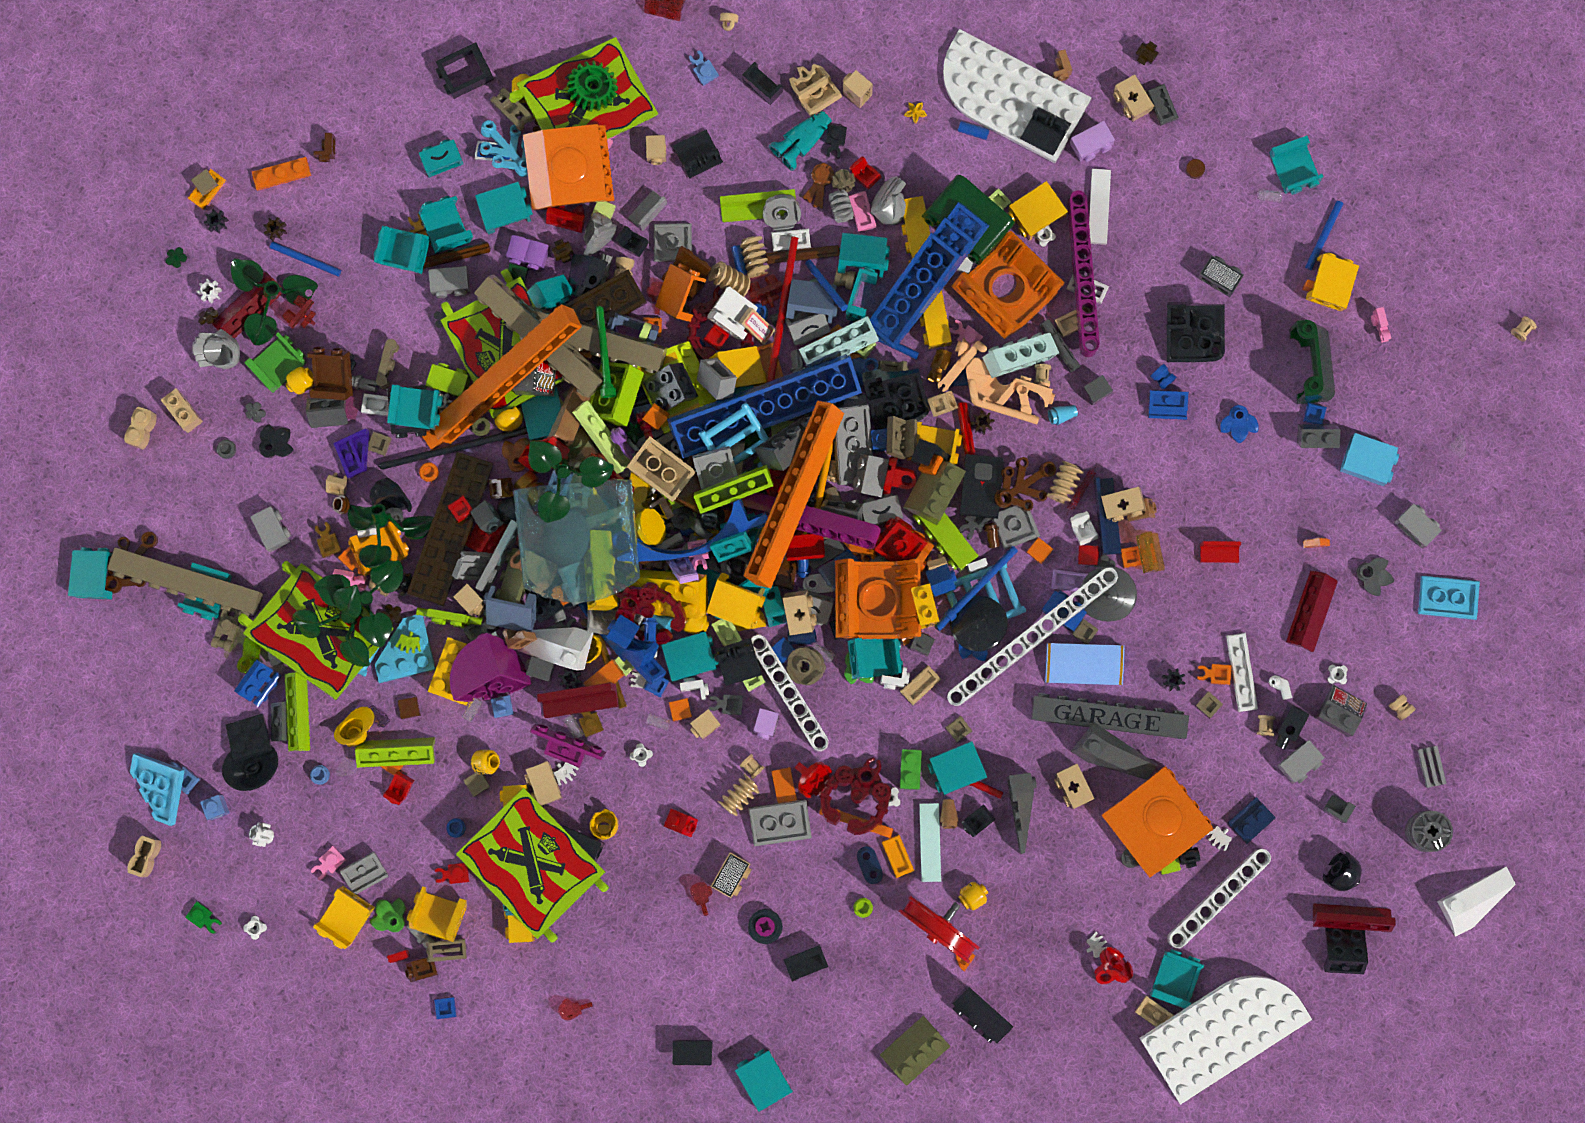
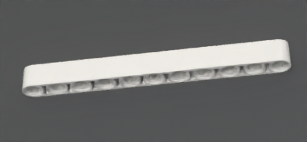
[947,568,1118,706]

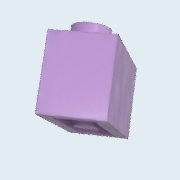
[1069,121,1115,162]
[754,708,779,740]

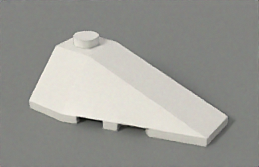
[514,627,593,671]
[1437,867,1515,937]

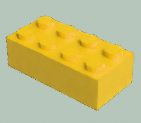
[626,569,708,619]

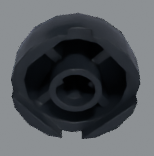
[1322,851,1362,891]

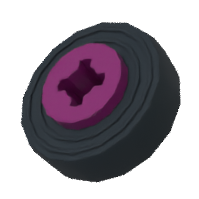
[748,909,783,944]

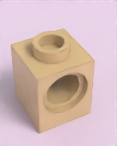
[646,135,666,165]
[927,390,958,417]
[690,709,721,739]

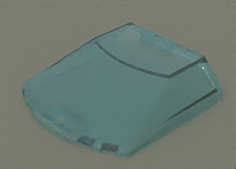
[514,479,640,602]

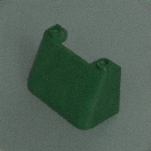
[921,174,1014,266]
[1289,320,1335,404]

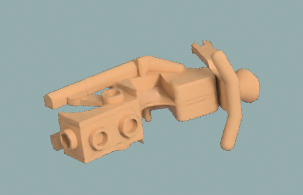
[938,338,1055,424]

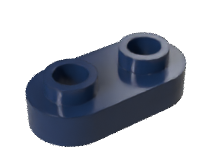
[857,846,883,884]

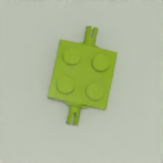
[416,607,482,629]

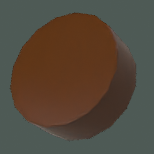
[1186,159,1205,179]

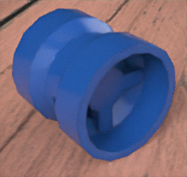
[1150,364,1177,390]

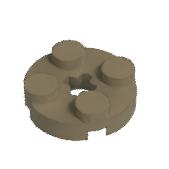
[786,646,826,685]

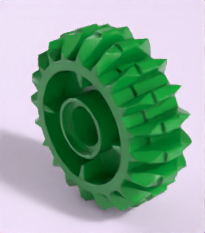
[567,61,618,112]

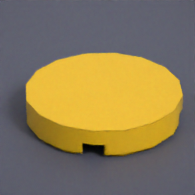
[635,508,666,546]

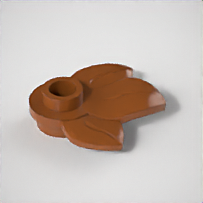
[502,437,530,472]

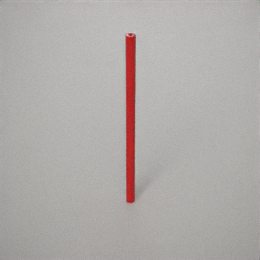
[766,236,799,383]

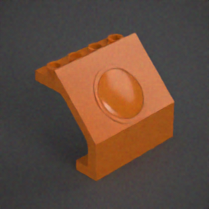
[523,124,614,210]
[951,231,1065,339]
[835,558,921,639]
[1102,766,1213,878]

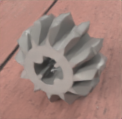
[829,190,854,223]

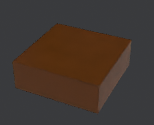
[398,697,421,719]

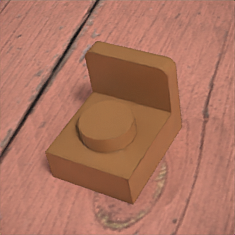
[1052,49,1072,81]
[1125,498,1157,522]
[503,629,537,650]

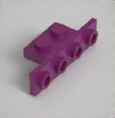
[530,724,606,768]

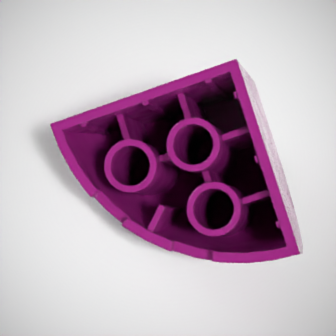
[450,633,532,702]

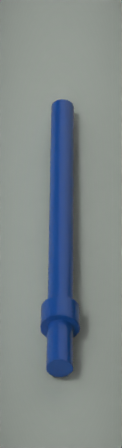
[934,546,1018,632]

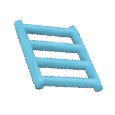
[699,403,769,474]
[946,563,1026,619]

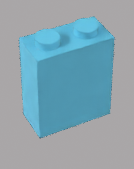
[1340,433,1399,486]

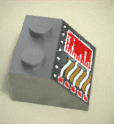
[513,359,556,396]
[1315,684,1367,737]

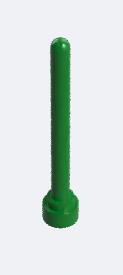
[596,306,616,398]

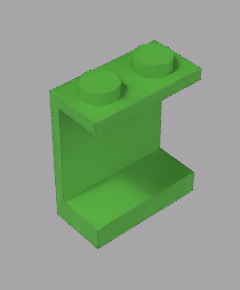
[244,332,307,393]

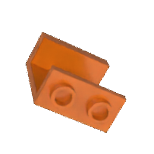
[655,263,706,322]

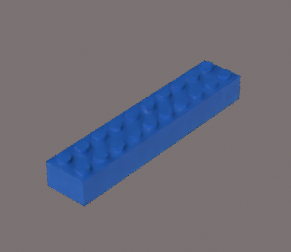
[667,354,862,458]

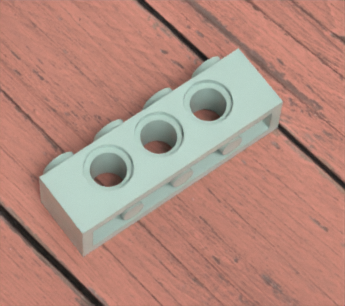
[799,316,879,368]
[982,332,1059,378]

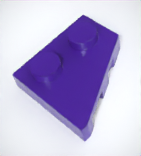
[333,428,369,478]

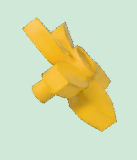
[904,102,927,124]

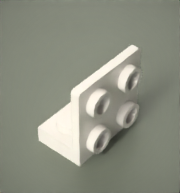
[707,287,758,340]

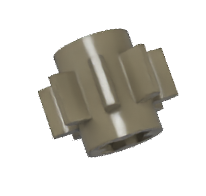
[832,169,856,192]

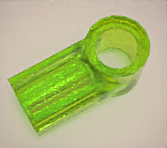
[237,637,261,674]

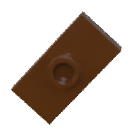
[773,555,797,591]

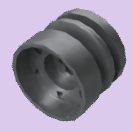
[1405,811,1453,852]

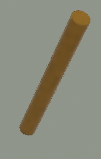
[597,635,627,709]

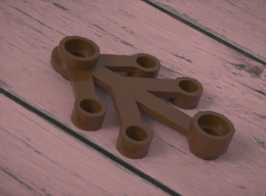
[994,457,1056,512]
[105,532,158,594]

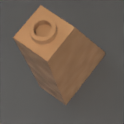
[548,384,591,447]

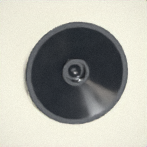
[950,596,1008,651]
[222,745,278,791]

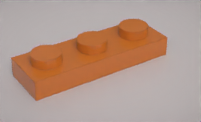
[252,157,312,191]

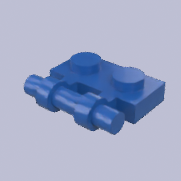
[234,660,282,707]

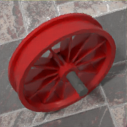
[898,896,980,964]

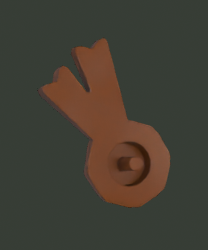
[803,163,835,209]

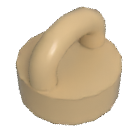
[720,13,739,31]

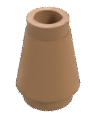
[940,799,959,829]

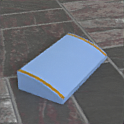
[1045,643,1124,685]

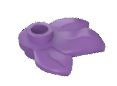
[610,427,635,460]

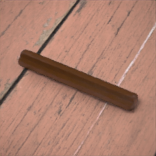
[423,242,491,269]
[766,245,840,264]

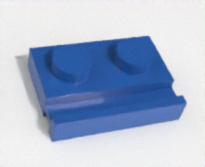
[1148,390,1189,420]

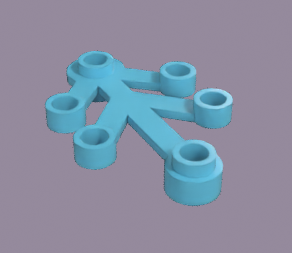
[480,120,528,177]

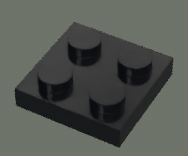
[226,713,272,762]

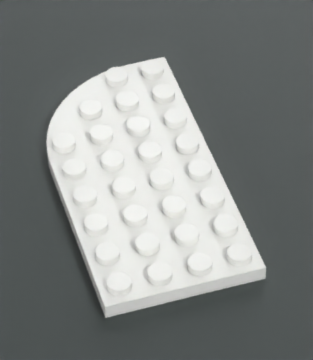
[943,29,1092,163]
[1140,976,1312,1105]

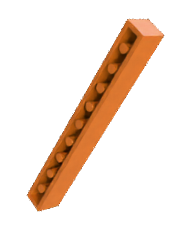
[434,304,582,444]
[743,401,844,588]

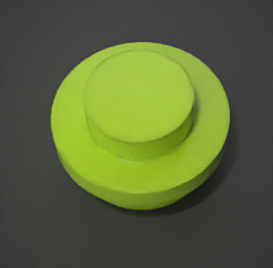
[853,898,873,918]

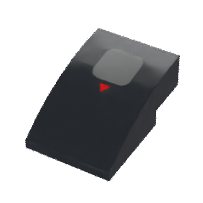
[960,454,1004,519]

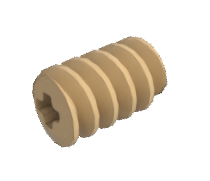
[740,236,770,278]
[708,261,750,297]
[1047,461,1083,504]
[718,773,759,816]

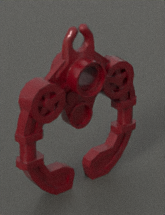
[687,285,754,360]
[612,582,687,644]
[819,757,891,835]

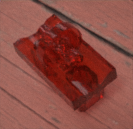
[749,274,783,308]
[282,295,316,329]

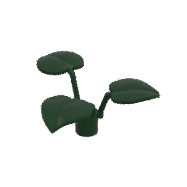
[231,258,318,346]
[528,440,614,523]
[348,504,434,568]
[314,561,403,647]
[292,585,370,667]

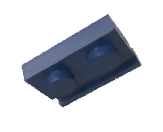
[1228,797,1276,844]

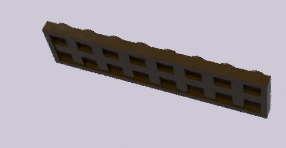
[407,452,494,607]

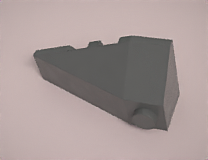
[1071,723,1158,780]
[1007,773,1037,854]

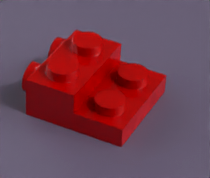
[874,516,928,562]

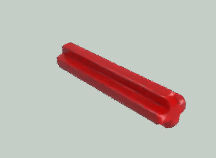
[957,402,976,455]

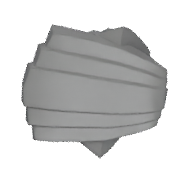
[871,176,906,225]
[583,212,616,256]
[192,329,240,369]

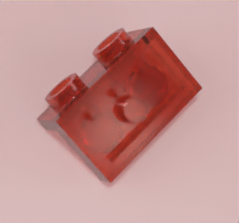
[644,0,685,21]

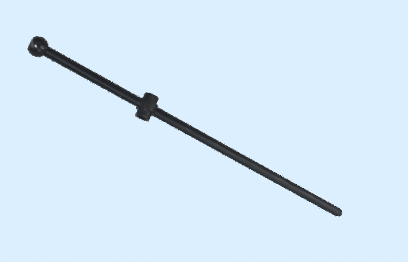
[379,397,650,470]

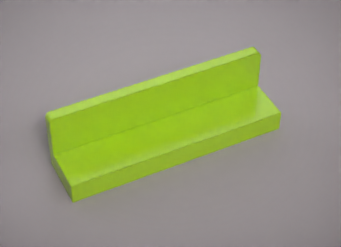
[720,189,796,223]
[285,672,310,751]
[355,737,435,768]

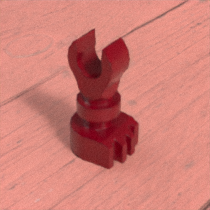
[636,410,654,440]

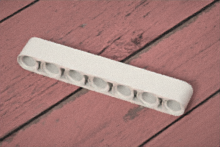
[751,635,828,752]
[1167,849,1271,948]

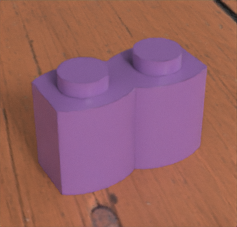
[506,235,550,271]

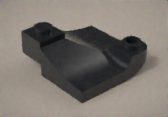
[1167,302,1225,362]
[862,368,930,430]

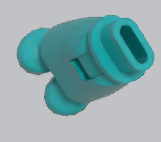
[769,110,832,171]

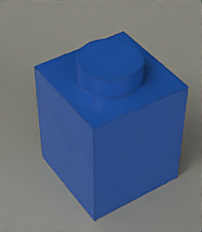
[926,564,957,597]
[606,615,640,649]

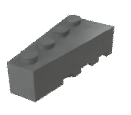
[754,411,813,471]

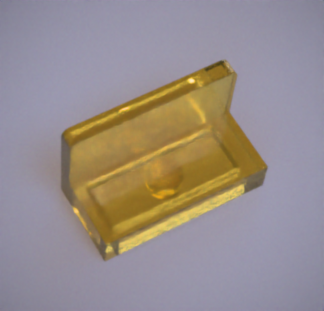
[1136,532,1165,573]

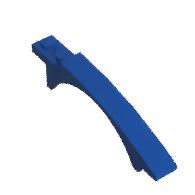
[617,499,769,562]
[557,564,666,685]

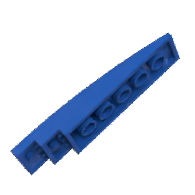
[870,202,990,348]

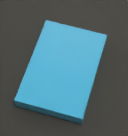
[1418,576,1480,620]

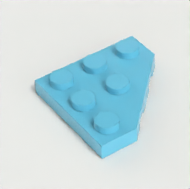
[375,615,436,683]
[130,753,185,826]

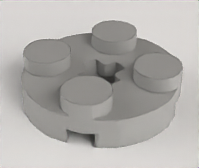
[763,194,801,231]

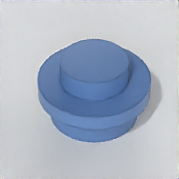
[310,765,330,785]

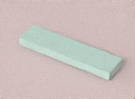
[919,803,941,882]

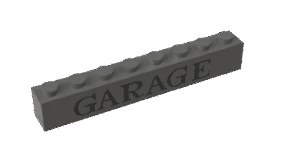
[1031,693,1189,739]

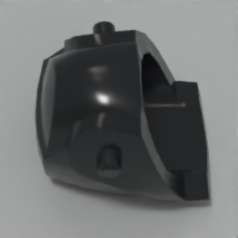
[369,477,412,512]

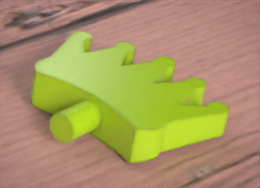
[395,632,421,654]

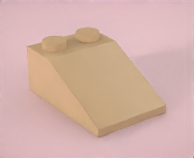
[626,436,696,502]

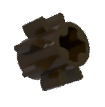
[1135,41,1159,65]
[263,217,287,241]
[551,239,574,264]
[971,410,995,435]

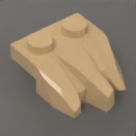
[789,64,842,117]

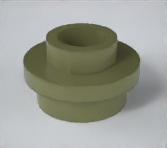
[471,417,490,436]

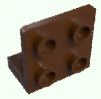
[662,246,711,301]

